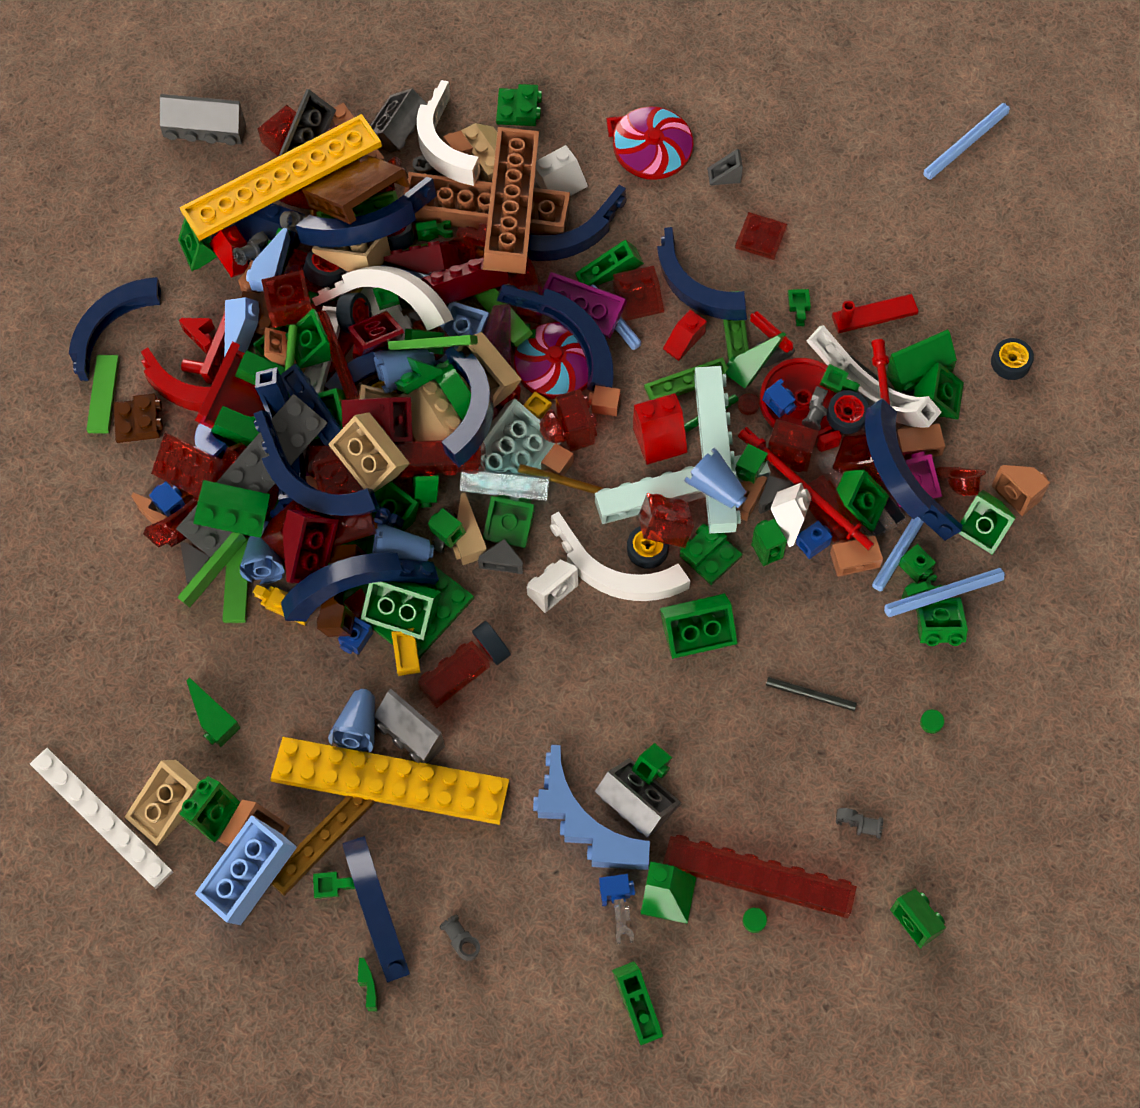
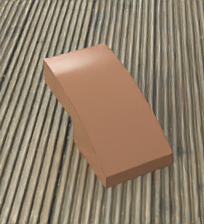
[131,492,171,531]

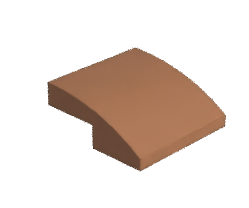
[264,327,305,373]

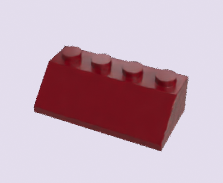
[421,257,509,305]

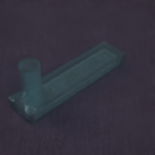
[460,468,550,501]

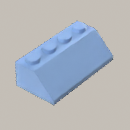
[195,815,297,925]

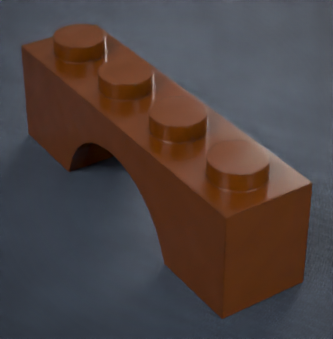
[317,544,367,637]

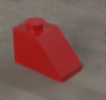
[209,226,248,278]
[663,309,707,361]

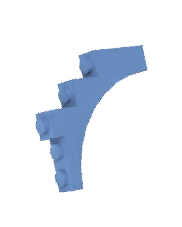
[533,745,650,870]

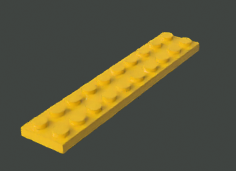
[179,114,382,241]
[271,737,509,825]

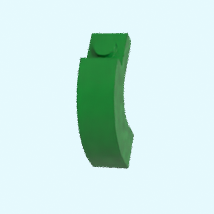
[434,360,471,421]

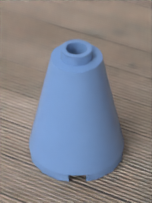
[374,349,436,394]
[684,448,747,509]
[240,521,285,584]
[372,524,434,561]
[328,689,375,753]

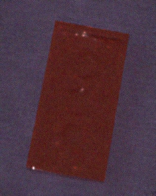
[151,433,226,498]
[311,455,377,547]

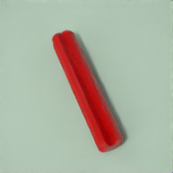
[750,311,794,353]

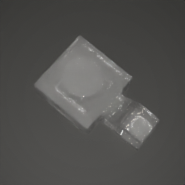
[815,450,844,489]
[614,899,634,944]

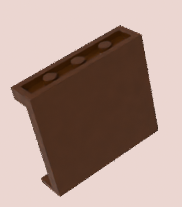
[302,155,410,224]

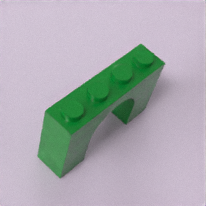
[211,350,285,447]

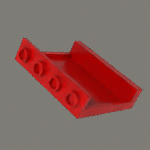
[195,341,265,429]

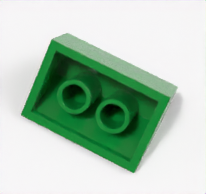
[886,329,957,393]
[193,480,270,538]
[360,582,441,640]
[660,593,737,659]

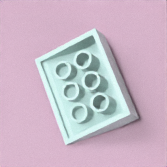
[457,399,563,501]

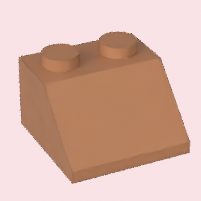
[992,465,1050,516]
[218,800,290,847]

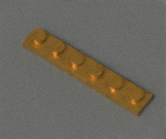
[271,795,375,896]

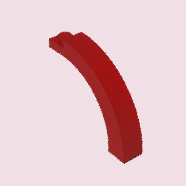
[141,347,210,412]

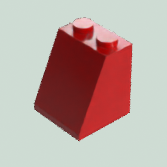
[633,393,688,465]

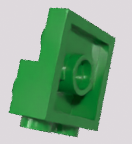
[496,84,542,126]
[483,493,536,548]
[680,524,743,585]
[916,597,968,646]
[179,776,240,843]

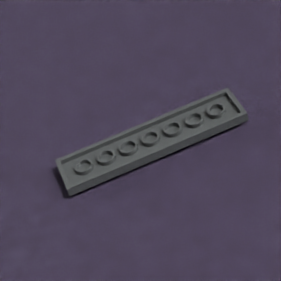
[176,394,327,557]

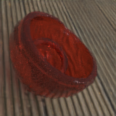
[539,409,567,443]

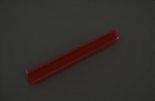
[317,310,359,400]

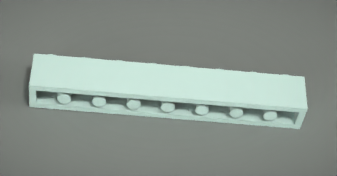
[694,366,741,534]
[595,455,770,524]

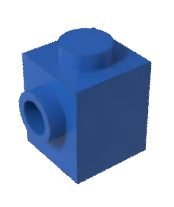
[149,482,187,521]
[796,520,832,559]

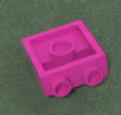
[897,452,942,508]

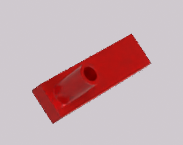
[832,294,919,334]
[181,313,225,384]

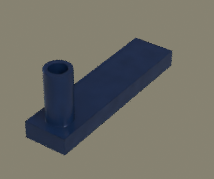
[281,364,342,448]

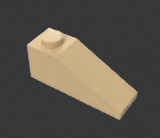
[452,492,487,565]

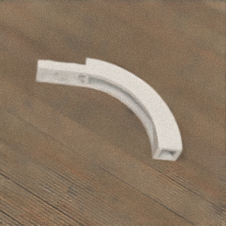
[417,80,480,186]
[312,266,453,331]
[807,325,941,428]
[550,512,690,601]

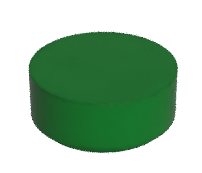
[920,709,944,734]
[742,907,767,933]

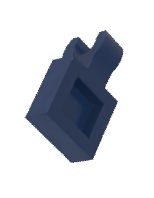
[374,507,405,528]

